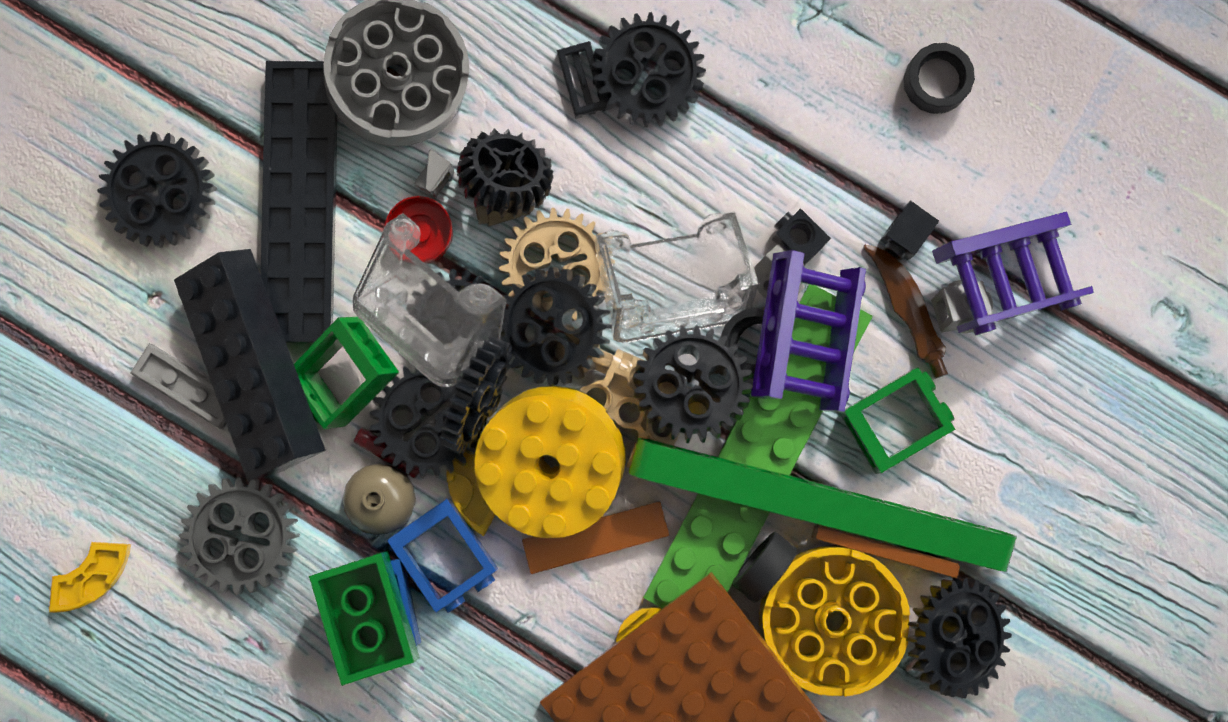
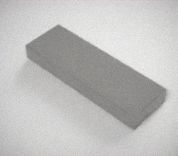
[130,343,226,430]

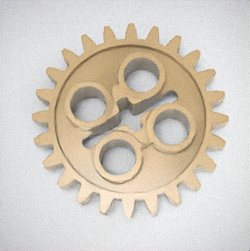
[499,208,614,323]

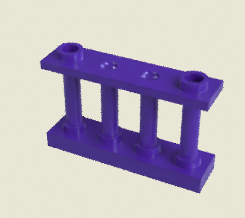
[932,211,1094,336]
[751,250,866,412]

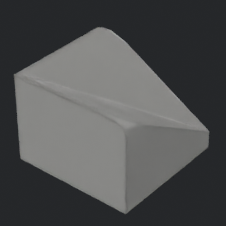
[414,149,455,198]

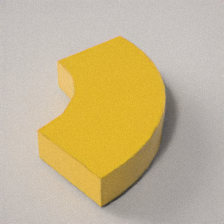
[446,452,496,536]
[49,542,131,613]

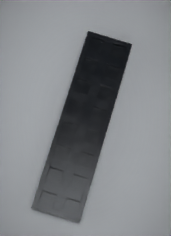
[260,61,338,343]

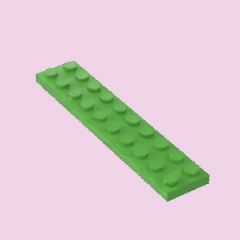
[643,284,873,608]

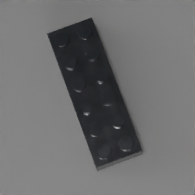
[174,249,326,481]

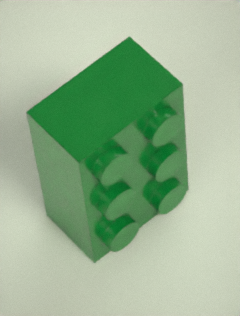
[309,551,420,686]

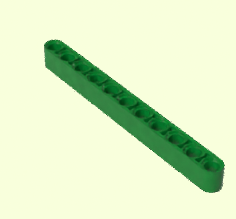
[629,438,1017,572]

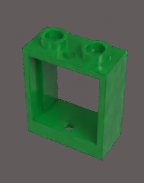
[294,316,400,430]
[839,367,956,474]

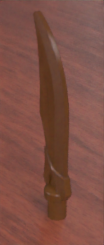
[863,244,948,379]

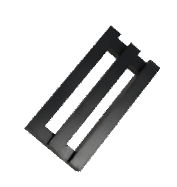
[557,41,608,119]

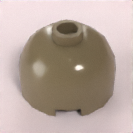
[342,463,416,535]

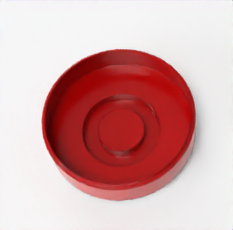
[384,196,453,265]

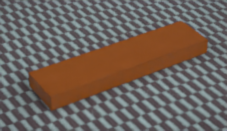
[522,501,670,574]
[811,525,960,578]

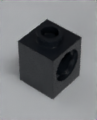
[880,200,939,260]
[772,208,831,266]

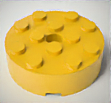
[475,386,625,538]
[759,546,910,697]

